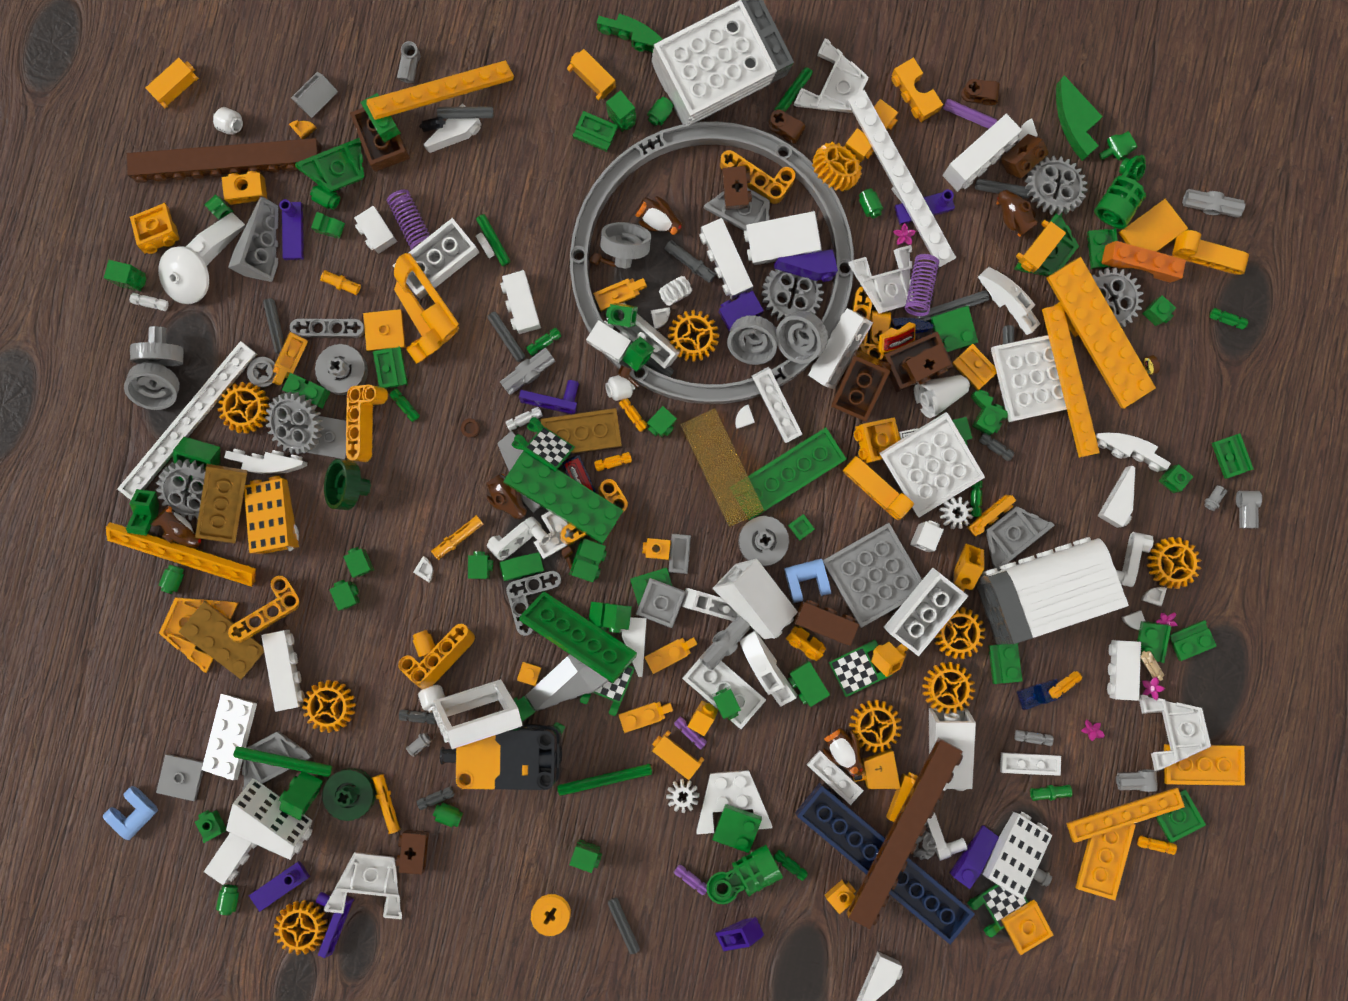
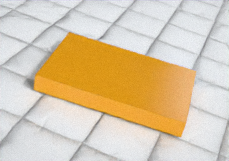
[1119,199,1188,252]

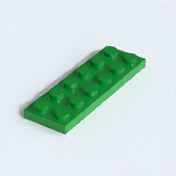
[729,427,846,521]
[503,450,624,544]
[519,591,637,683]

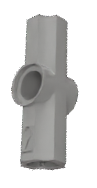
[1182,189,1245,218]
[500,348,556,395]
[700,616,750,670]

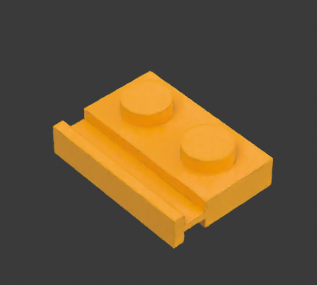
[952,344,997,391]

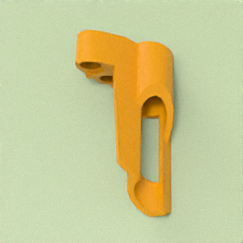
[394,253,459,364]

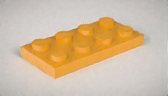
[1164,744,1245,785]
[1075,812,1136,900]

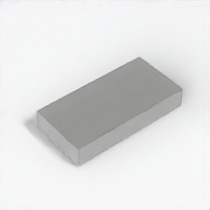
[668,534,691,574]

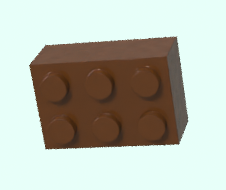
[350,108,410,172]
[882,331,953,392]
[831,349,891,422]
[793,600,859,646]

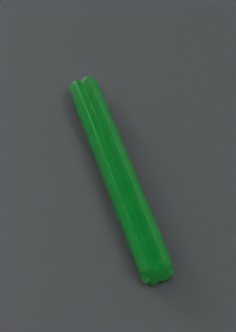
[233,746,332,777]
[557,764,652,796]

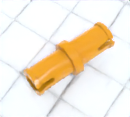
[320,270,361,296]

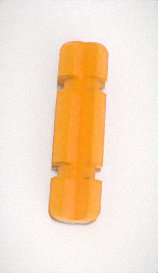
[619,398,648,432]
[594,452,632,471]
[1049,671,1082,699]
[1137,836,1177,855]

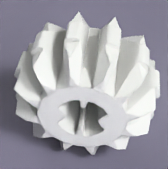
[659,276,692,306]
[940,497,973,529]
[666,779,699,813]

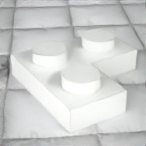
[534,511,573,559]

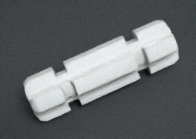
[129,293,169,311]
[506,407,543,431]

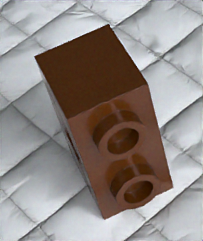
[1000,134,1049,179]
[722,166,752,210]
[903,344,951,385]
[396,829,429,875]

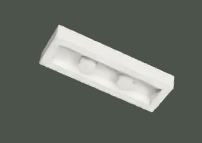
[807,750,864,805]
[1000,752,1061,776]

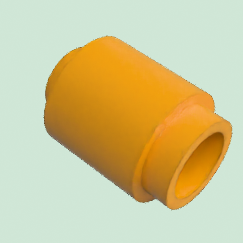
[412,630,435,658]

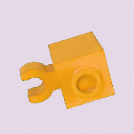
[871,642,908,677]

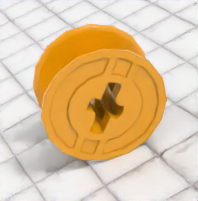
[531,894,571,936]

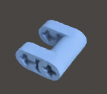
[784,558,831,603]
[103,786,158,840]

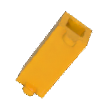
[567,49,616,101]
[145,58,199,109]
[1016,220,1066,273]
[652,730,704,780]
[886,772,918,822]

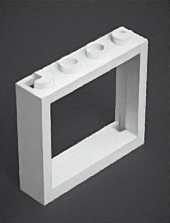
[432,679,522,749]

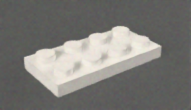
[682,658,766,729]
[202,694,257,780]

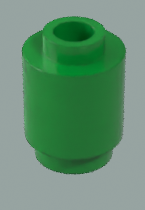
[647,97,674,126]
[310,185,340,210]
[859,188,884,219]
[158,564,184,594]
[433,802,463,827]
[216,884,239,915]

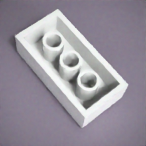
[942,113,1022,192]
[392,218,479,300]
[884,568,968,656]

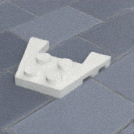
[794,38,869,113]
[848,245,913,314]
[1139,695,1211,771]
[696,770,772,834]
[324,852,402,920]

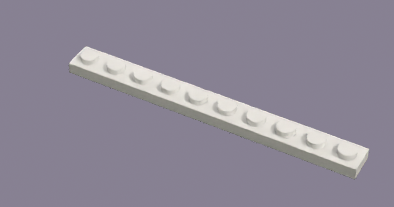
[847,90,956,268]
[117,341,257,500]

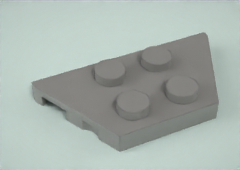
[703,184,770,231]
[985,506,1055,570]
[242,731,312,791]

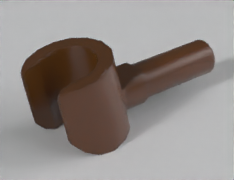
[589,253,616,267]
[618,365,640,388]
[562,545,574,569]

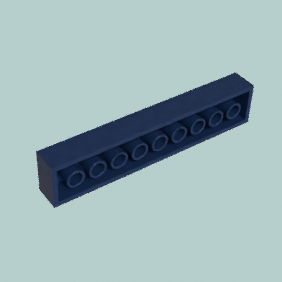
[795,783,975,945]

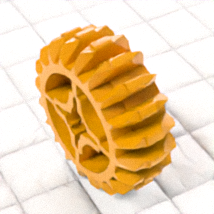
[812,142,862,191]
[668,310,719,362]
[218,382,271,434]
[1147,537,1202,589]
[934,607,985,659]
[922,662,975,714]
[302,680,356,733]
[849,700,902,753]
[274,900,328,955]

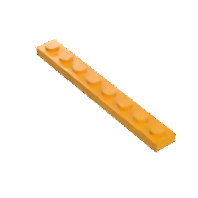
[367,60,514,120]
[1042,305,1100,458]
[106,522,256,587]

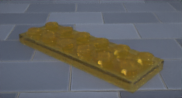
[680,408,764,527]

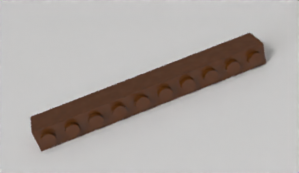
[126,138,321,183]
[847,737,963,929]

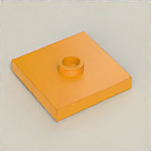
[363,309,406,352]
[1001,900,1053,955]

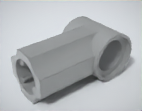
[397,41,421,83]
[1236,491,1262,528]
[1116,770,1158,792]

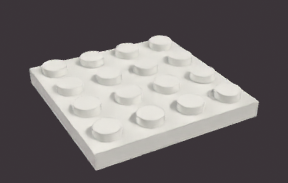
[991,335,1067,422]
[879,412,985,517]

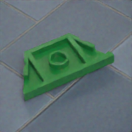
[295,138,364,193]
[1014,212,1079,276]

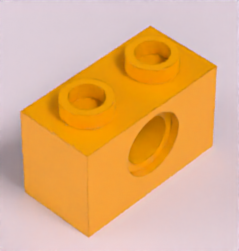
[222,171,267,205]

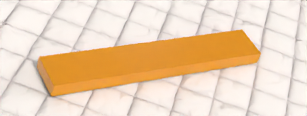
[1066,788,1185,843]

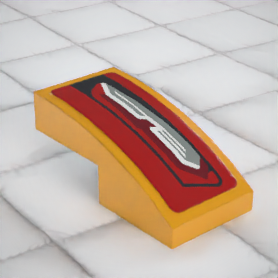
[879,322,916,353]

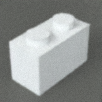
[354,206,397,254]
[586,320,632,363]
[910,520,944,552]

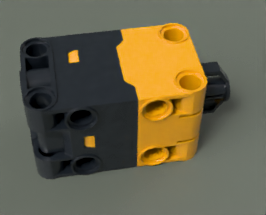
[440,724,562,790]

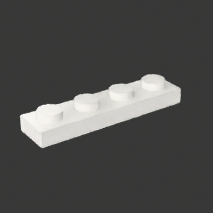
[752,367,802,443]

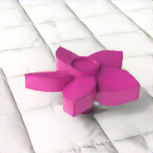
[893,223,916,245]
[1155,613,1178,626]
[1142,677,1165,700]
[1081,720,1105,741]

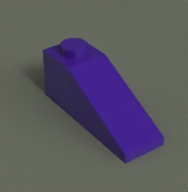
[774,249,838,282]
[949,825,999,889]

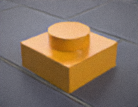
[517,662,542,686]

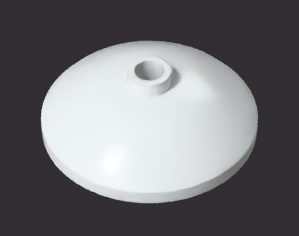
[158,246,209,304]

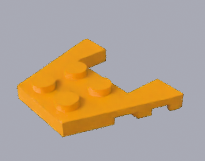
[159,597,239,673]

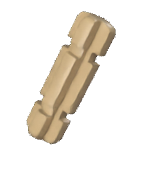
[1140,651,1164,681]

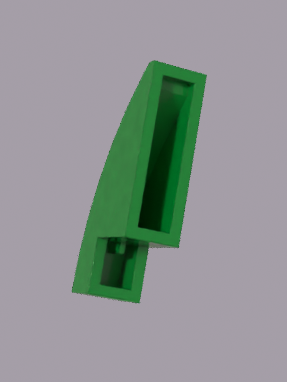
[1056,75,1103,161]

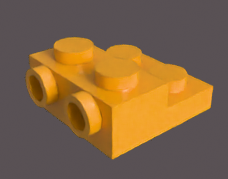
[130,203,180,254]
[854,417,901,464]

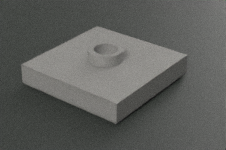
[307,416,347,460]
[636,578,686,628]
[156,754,203,801]

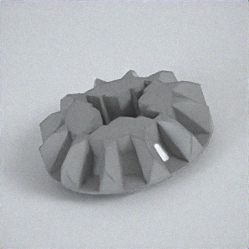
[247,357,276,387]
[913,831,936,860]

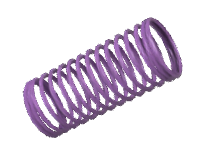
[386,189,430,250]
[905,254,939,316]

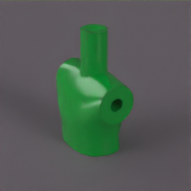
[1099,131,1137,161]

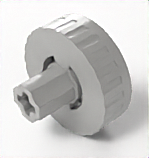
[600,222,651,269]
[776,311,828,364]
[727,315,778,365]
[130,326,184,366]
[315,344,368,395]
[124,362,180,410]
[738,516,789,566]

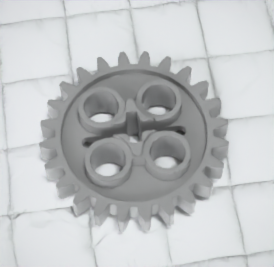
[1025,156,1088,215]
[1092,268,1144,328]
[761,269,824,320]
[265,392,324,454]
[156,459,206,520]

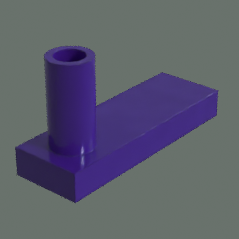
[894,189,955,225]
[279,199,304,260]
[519,380,579,414]
[249,860,310,912]
[316,892,354,958]

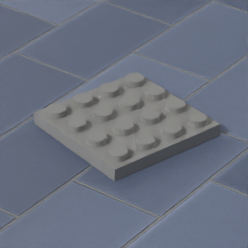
[823,523,922,628]

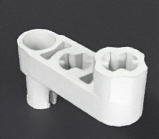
[487,517,550,560]
[1116,532,1154,587]
[925,812,967,861]

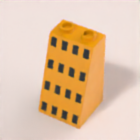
[244,476,299,554]

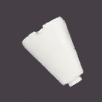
[914,375,970,418]

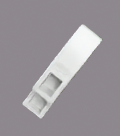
[978,267,1040,335]
[1095,433,1171,472]
[224,449,308,474]
[739,631,797,707]

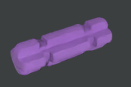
[674,717,707,749]
[674,864,707,895]

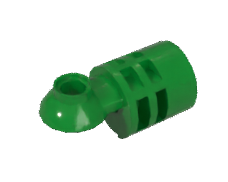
[1094,155,1146,229]
[706,845,783,905]

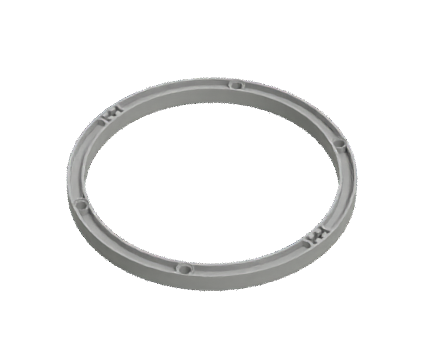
[570,122,854,404]

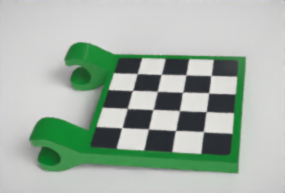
[512,417,575,471]
[829,640,892,697]
[580,666,635,716]
[967,884,1029,937]

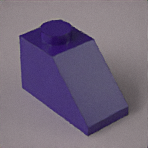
[715,917,764,951]

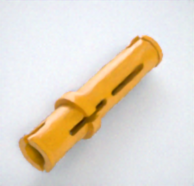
[431,515,484,560]
[372,774,401,834]

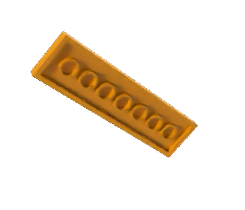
[1046,257,1156,408]

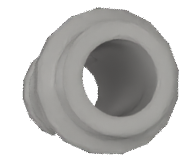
[1204,485,1227,511]
[406,733,432,757]
[1033,868,1052,887]

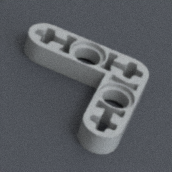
[506,571,562,636]

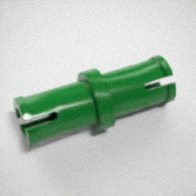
[1030,784,1072,801]

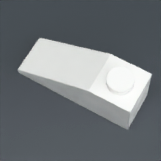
[424,104,481,153]
[186,212,246,266]
[1098,466,1135,528]
[681,588,742,621]
[621,617,647,677]
[857,952,903,1001]

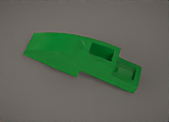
[597,14,663,53]

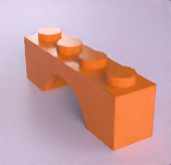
[1102,241,1186,283]

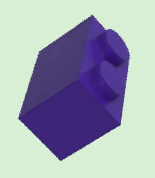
[719,291,764,332]

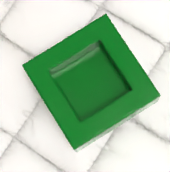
[788,514,815,541]

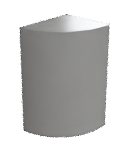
[291,72,338,118]

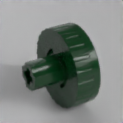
[324,459,371,510]
[322,768,376,821]

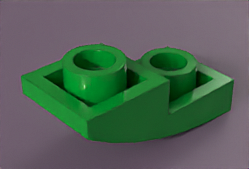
[971,390,1008,421]
[499,552,544,581]

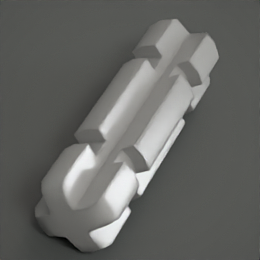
[1014,730,1054,746]

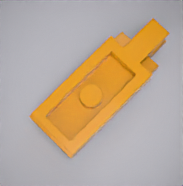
[593,278,647,312]
[272,332,308,386]
[967,495,1016,536]
[644,637,697,674]
[618,702,673,733]

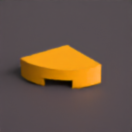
[289,120,317,139]

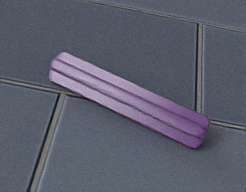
[943,99,997,129]

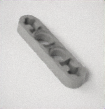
[290,319,365,338]

